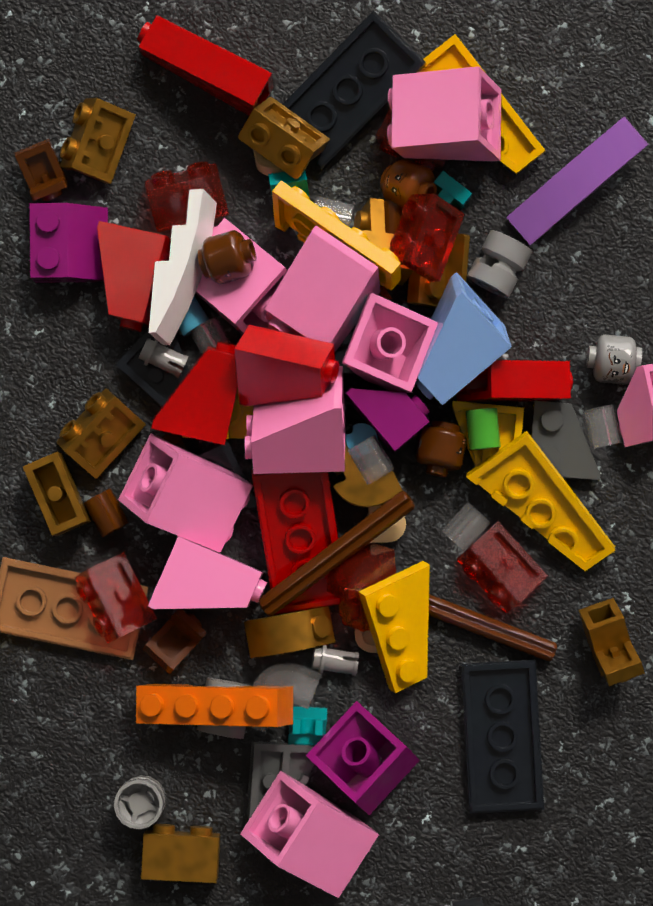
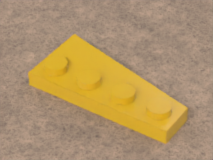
[418,34,546,175]
[272,181,401,291]
[466,431,615,571]

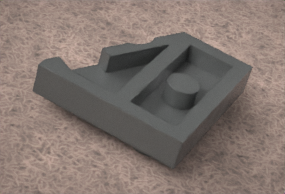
[531,401,600,481]
[247,742,315,818]

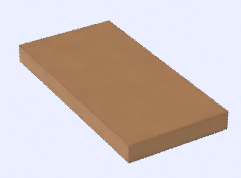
[0,557,149,660]

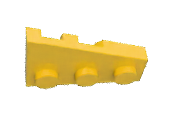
[359,561,430,693]

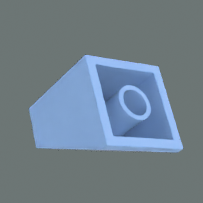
[416,272,512,405]

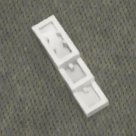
[148,189,217,345]

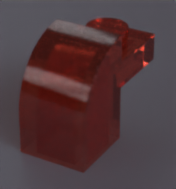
[327,543,396,632]

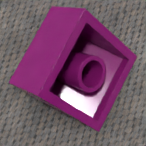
[29,203,108,283]
[345,388,430,454]
[306,701,420,815]

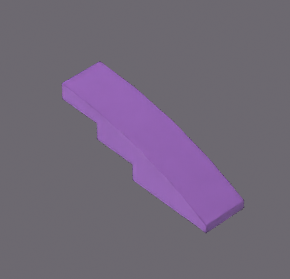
[506,116,649,245]

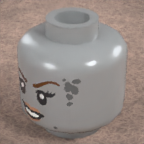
[586,334,642,385]

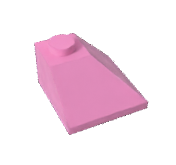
[342,293,438,393]
[617,364,653,447]

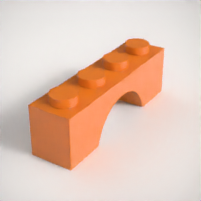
[136,684,293,727]

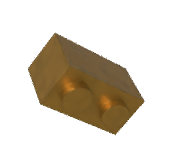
[23,452,91,536]
[141,824,220,883]

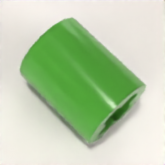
[466,408,501,450]

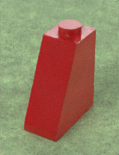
[97,221,171,332]
[234,325,339,406]
[151,341,238,445]
[456,360,573,403]

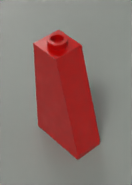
[137,15,273,116]

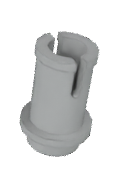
[139,338,189,378]
[311,645,359,676]

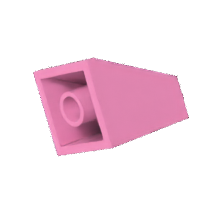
[387,66,501,161]
[195,218,288,335]
[264,226,380,352]
[245,366,346,474]
[118,433,253,552]
[148,536,267,609]
[240,771,379,898]

